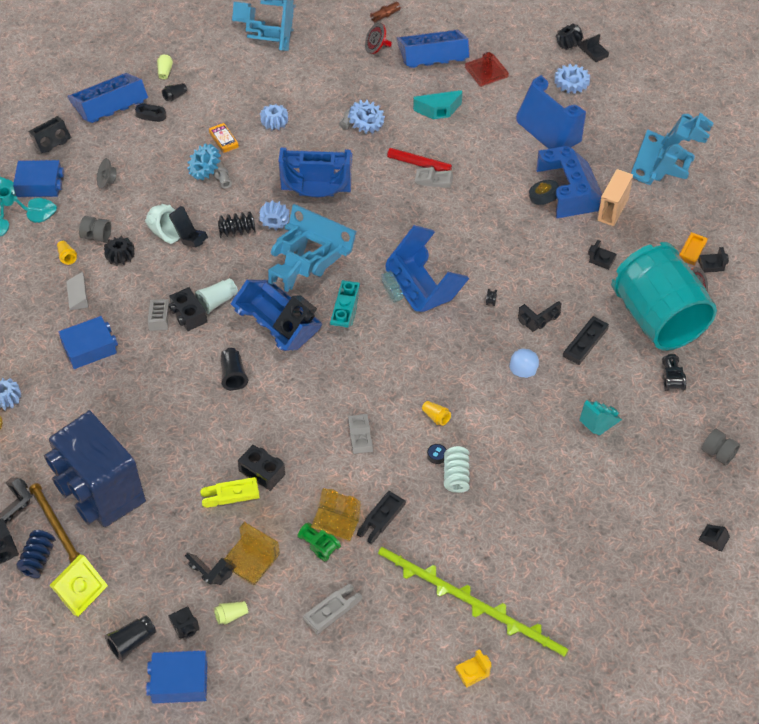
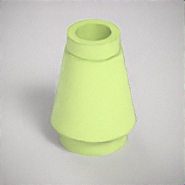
[157,55,173,79]
[214,601,248,625]

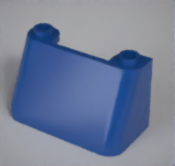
[516,75,586,149]

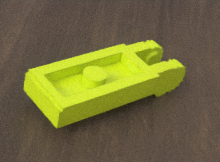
[200,477,260,508]

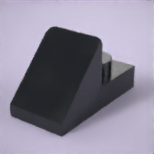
[577,34,609,62]

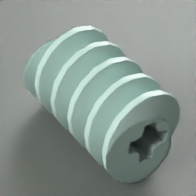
[444,446,470,493]

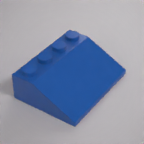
[396,30,470,68]
[67,73,148,123]

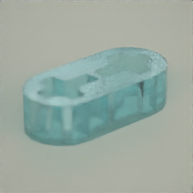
[381,271,403,302]

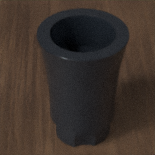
[220,348,249,391]
[105,616,156,661]

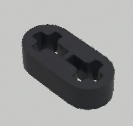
[135,104,166,122]

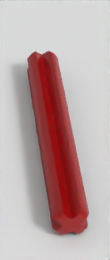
[387,148,452,172]

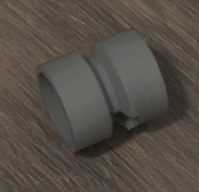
[79,216,112,243]
[701,428,740,466]

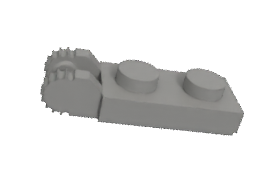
[303,584,362,635]

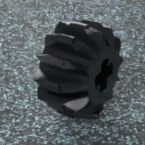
[556,23,584,50]
[104,235,135,266]

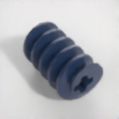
[16,530,56,579]

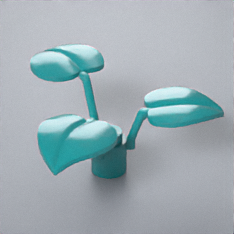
[0,177,57,237]

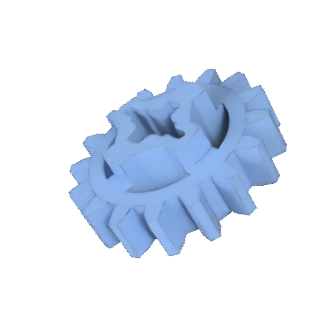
[554,64,590,94]
[348,100,385,134]

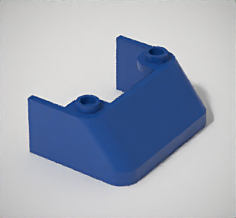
[386,225,469,312]

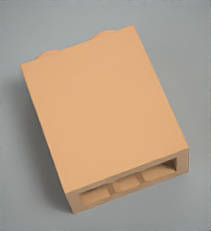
[597,169,633,226]

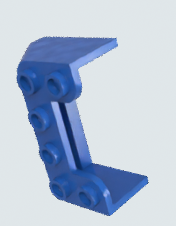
[536,146,603,218]
[230,280,322,351]

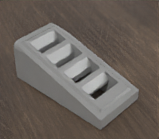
[148,299,169,331]

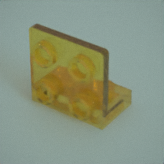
[311,488,361,541]
[225,522,280,585]

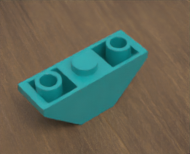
[413,90,462,120]
[330,280,360,328]
[579,400,622,435]

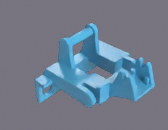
[232,0,296,51]
[631,113,714,185]
[268,204,356,292]

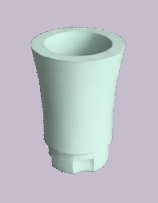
[195,278,238,314]

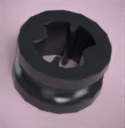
[486,289,497,306]

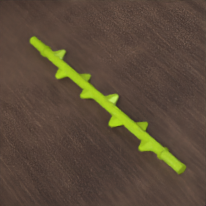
[378,547,569,657]

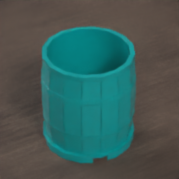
[611,242,717,351]

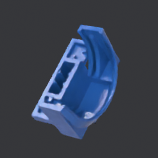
[278,147,353,197]

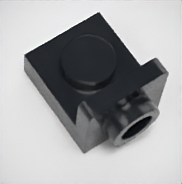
[588,240,617,270]
[699,247,729,273]
[168,606,200,639]

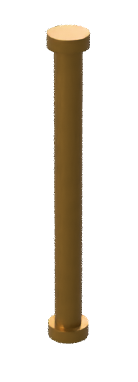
[29,483,81,563]

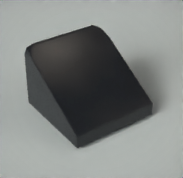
[699,524,730,552]

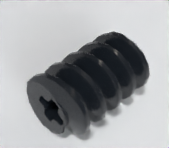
[218,211,256,238]

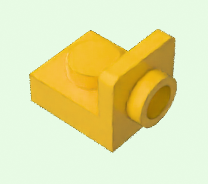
[455,649,492,688]

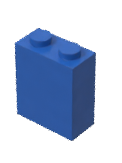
[13,160,64,197]
[58,316,118,369]
[146,650,208,704]

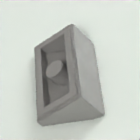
[67,272,88,310]

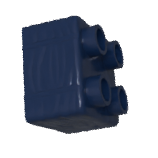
[44,410,146,527]

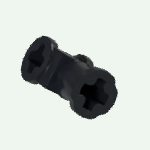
[662,354,687,391]

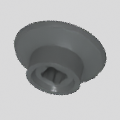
[96,158,117,189]

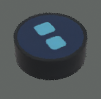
[427,444,447,464]

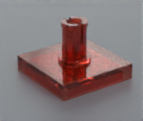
[465,52,509,87]

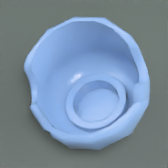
[509,348,539,378]

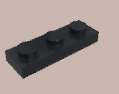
[563,316,609,365]

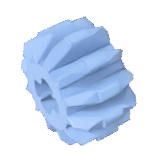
[260,103,288,131]
[259,200,289,230]
[0,378,21,411]

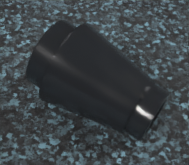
[162,83,187,102]

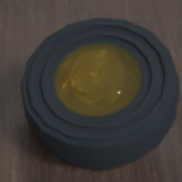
[529,179,559,205]

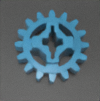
[187,143,221,180]

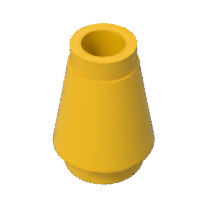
[57,241,77,265]
[422,401,451,426]

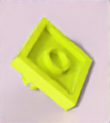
[50,555,108,617]

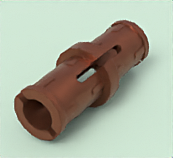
[370,1,401,23]

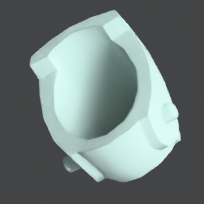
[145,204,180,244]

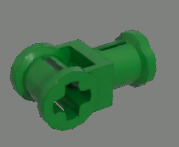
[297,523,341,562]

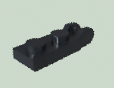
[356,491,406,544]

